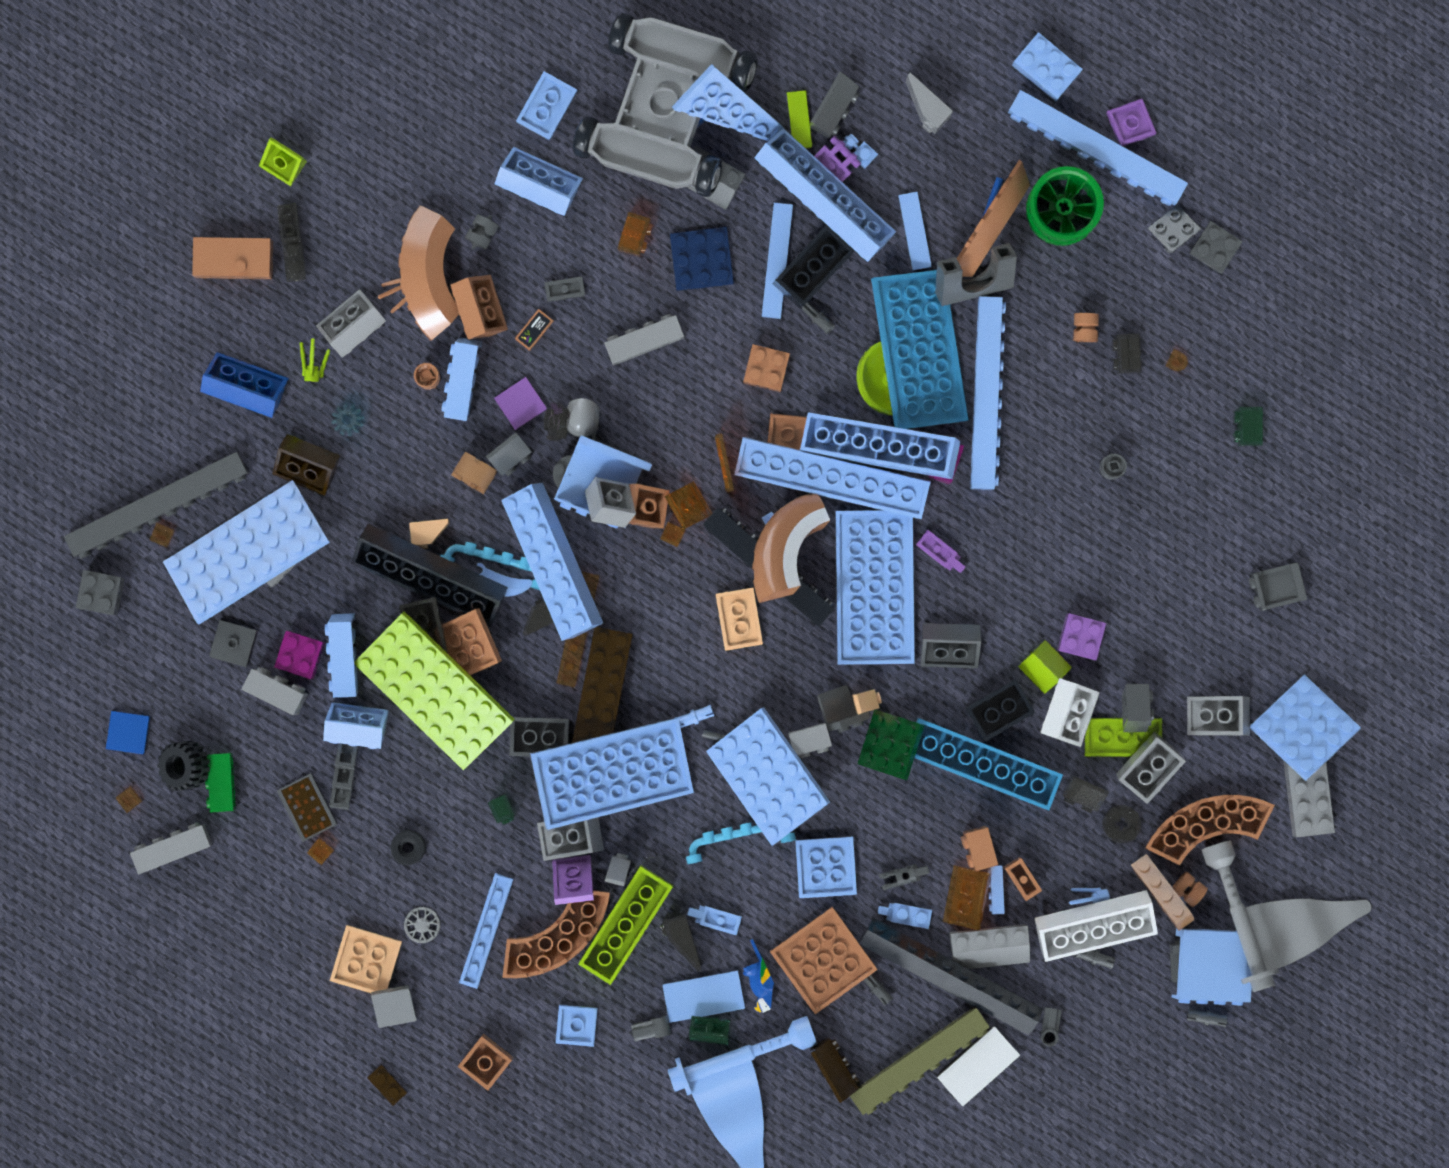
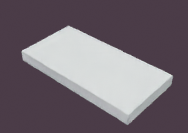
[937,1026,1020,1106]

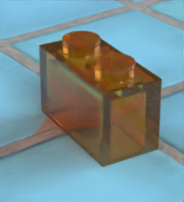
[617,212,653,257]

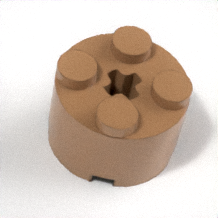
[451,452,497,494]

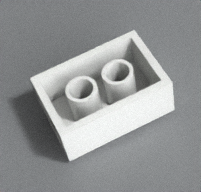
[1041,678,1100,747]

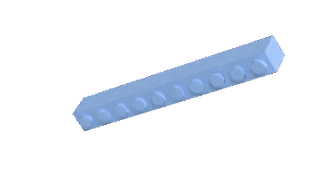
[1008,90,1188,206]
[970,296,1006,490]

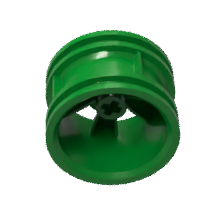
[1026,166,1104,246]

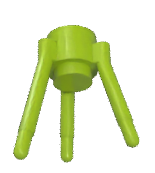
[300,338,330,382]

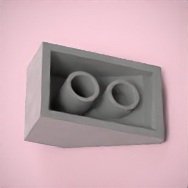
[906,73,953,134]
[1187,696,1250,736]
[537,817,604,861]

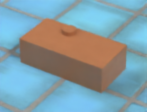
[192,237,273,279]

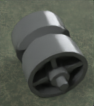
[464,214,499,250]

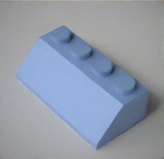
[495,147,583,216]

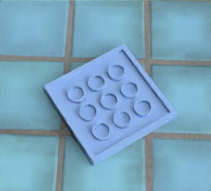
[1250,674,1361,781]

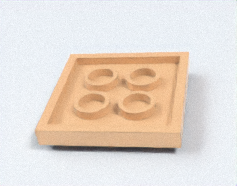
[330,925,402,993]

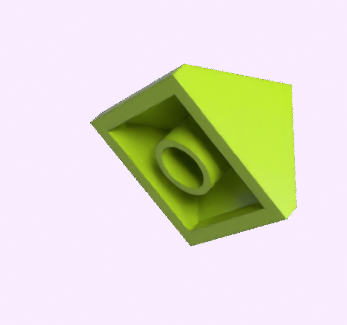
[259,137,307,186]
[1018,640,1072,694]

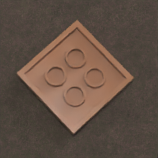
[432,608,502,675]

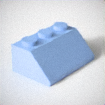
[323,702,388,749]

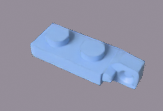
[878,903,932,929]
[687,905,742,935]

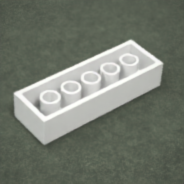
[1035,890,1158,962]

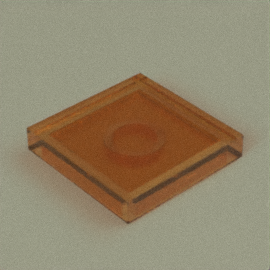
[665,481,712,530]

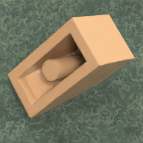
[409,519,449,549]
[852,689,882,714]

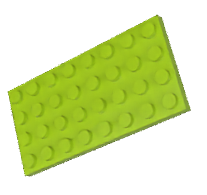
[354,612,515,770]

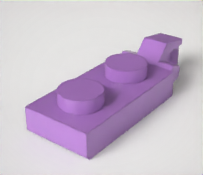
[916,530,965,573]

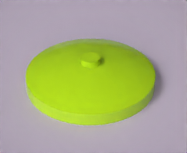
[857,341,893,416]

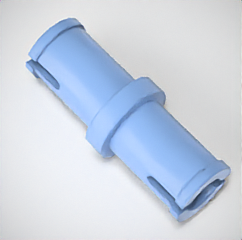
[675,705,715,728]

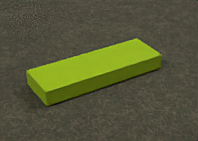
[787,90,812,149]

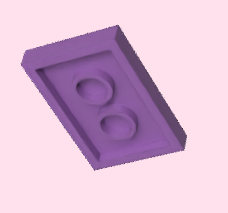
[552,855,594,905]

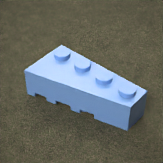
[442,337,482,421]
[325,613,358,698]

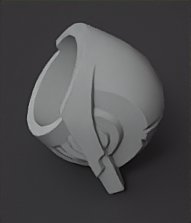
[562,398,600,440]

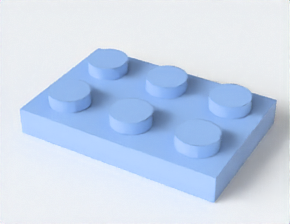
[516,71,577,141]

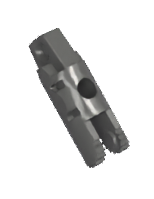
[879,864,929,891]

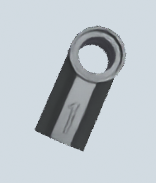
[1040,1007,1061,1046]
[631,1015,672,1041]

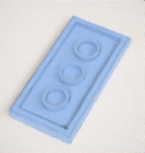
[662,970,745,1023]

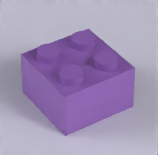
[1057,613,1106,660]

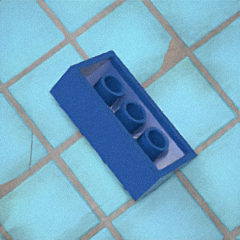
[200,352,288,418]

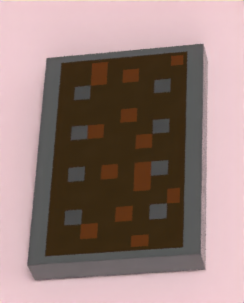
[277,773,337,842]

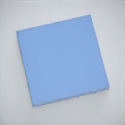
[556,1004,597,1047]

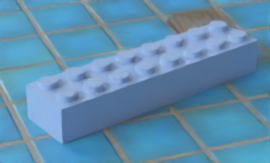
[755,128,896,262]
[800,412,960,479]
[501,483,603,641]

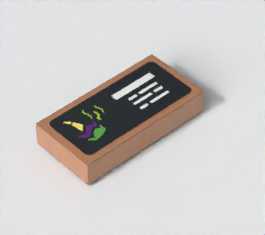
[515,309,554,351]

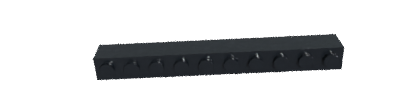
[859,918,1043,1036]

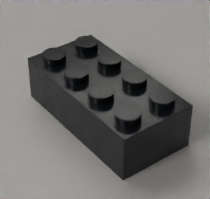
[773,225,855,310]

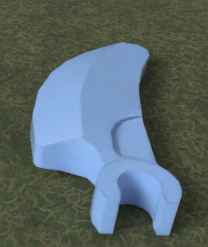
[477,563,532,597]

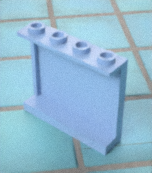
[1172,928,1252,1006]

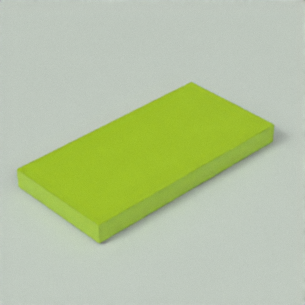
[1085,718,1162,757]

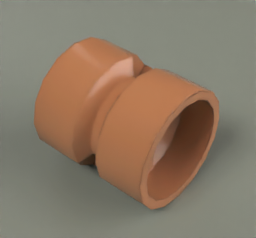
[1073,313,1099,342]
[414,363,441,390]
[1172,871,1208,908]

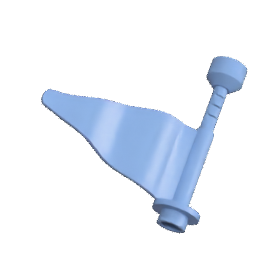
[668,1016,817,1168]

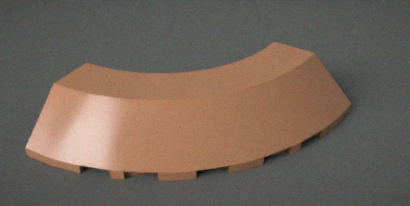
[957,160,1030,277]
[399,205,459,341]
[502,889,610,978]

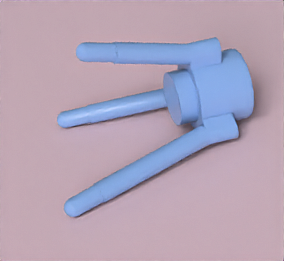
[1069,887,1110,905]

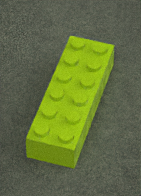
[578,865,673,985]

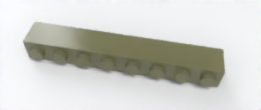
[850,1007,989,1115]

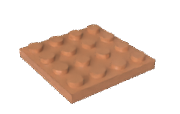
[770,906,878,1014]

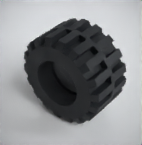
[157,740,210,791]

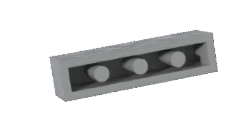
[604,314,684,366]
[130,822,213,875]

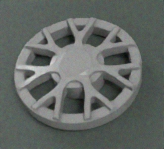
[404,907,440,943]

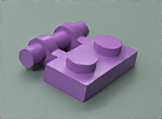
[814,136,862,182]

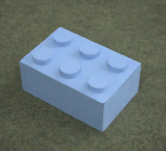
[1012,32,1082,102]

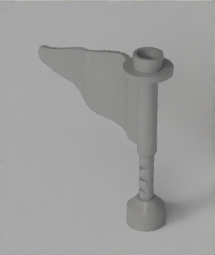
[1202,840,1371,992]

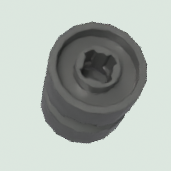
[1099,454,1127,480]

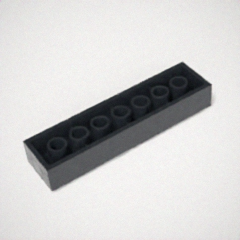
[703,507,834,627]
[351,524,508,627]

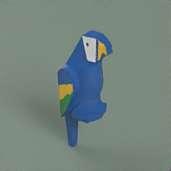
[743,939,774,1013]

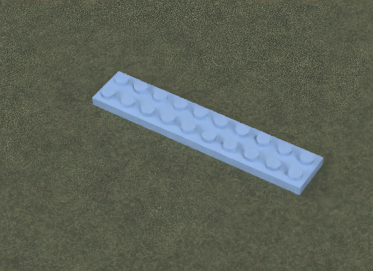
[734,437,930,519]

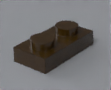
[367,1064,408,1106]

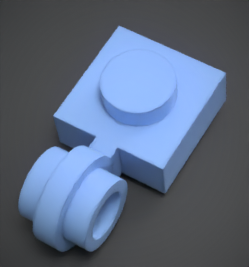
[843,134,878,169]

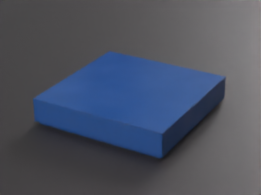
[106,711,150,754]

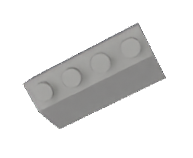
[949,924,1030,969]

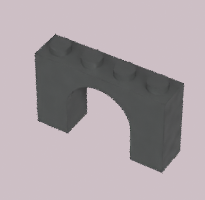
[935,243,1017,306]

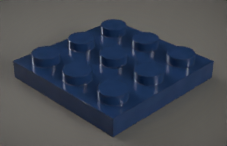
[670,227,733,291]

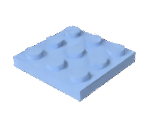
[795,836,857,898]

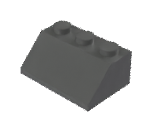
[810,72,860,139]
[687,146,745,210]
[921,623,981,668]

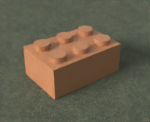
[451,275,508,340]

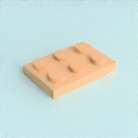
[716,588,763,651]

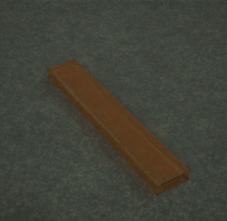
[556,571,600,687]

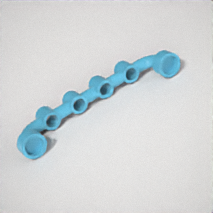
[440,542,540,590]
[686,823,796,864]

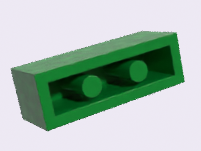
[205,753,236,812]

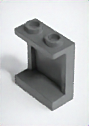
[1249,562,1307,611]

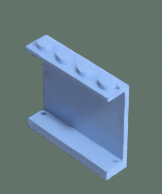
[554,435,652,529]

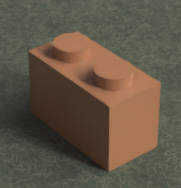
[1003,857,1042,901]

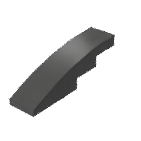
[329,743,358,810]

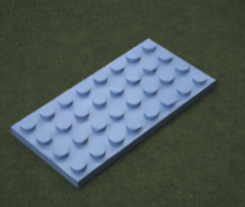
[163,480,330,624]
[836,510,915,665]
[530,718,694,830]

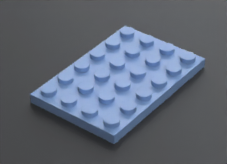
[706,707,830,845]

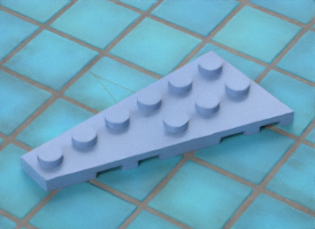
[672,64,784,141]

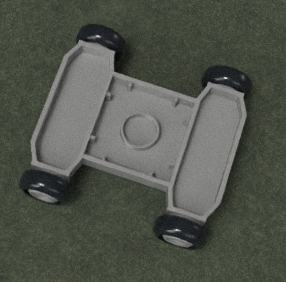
[573,13,758,197]

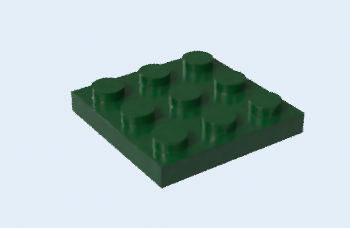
[857,709,925,780]

